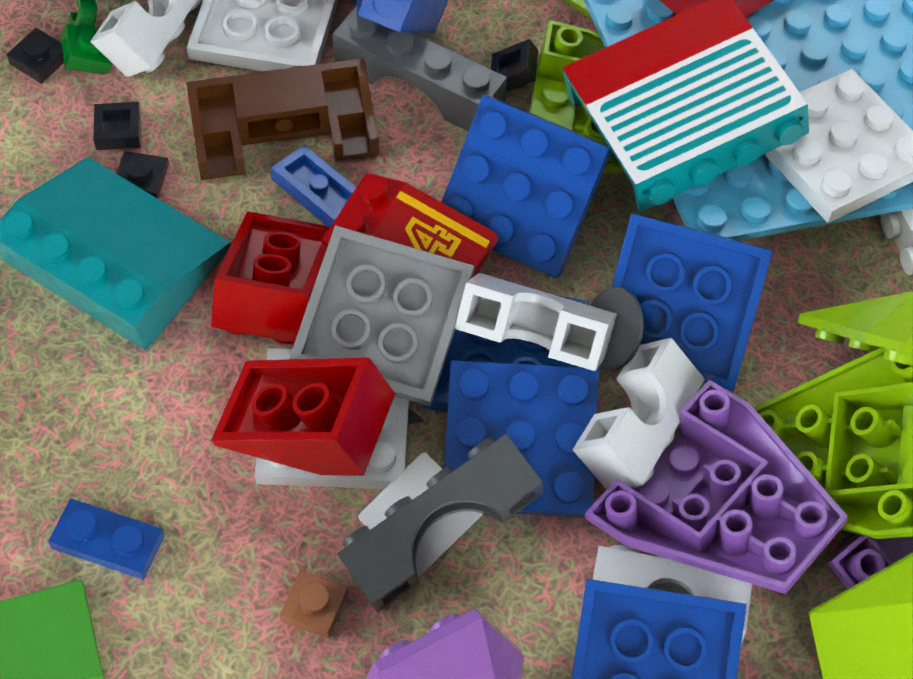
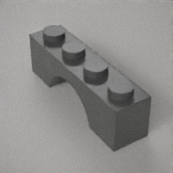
[332,6,507,132]
[337,434,543,612]

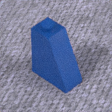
[355,0,448,33]

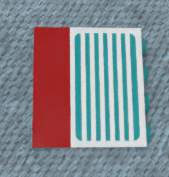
[562,0,809,212]

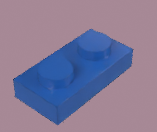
[271,145,356,228]
[48,498,165,580]

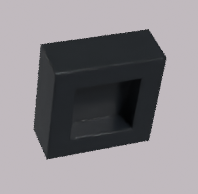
[6,28,64,84]
[491,39,538,92]
[93,102,141,150]
[116,151,169,199]

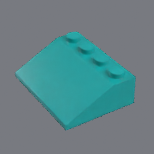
[0,157,231,350]

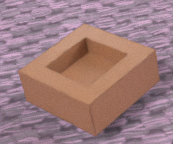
[280,570,348,639]

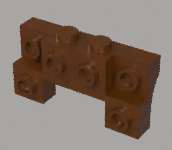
[186,58,379,180]

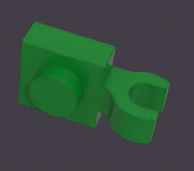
[60,0,112,74]

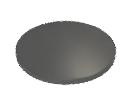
[590,287,643,370]

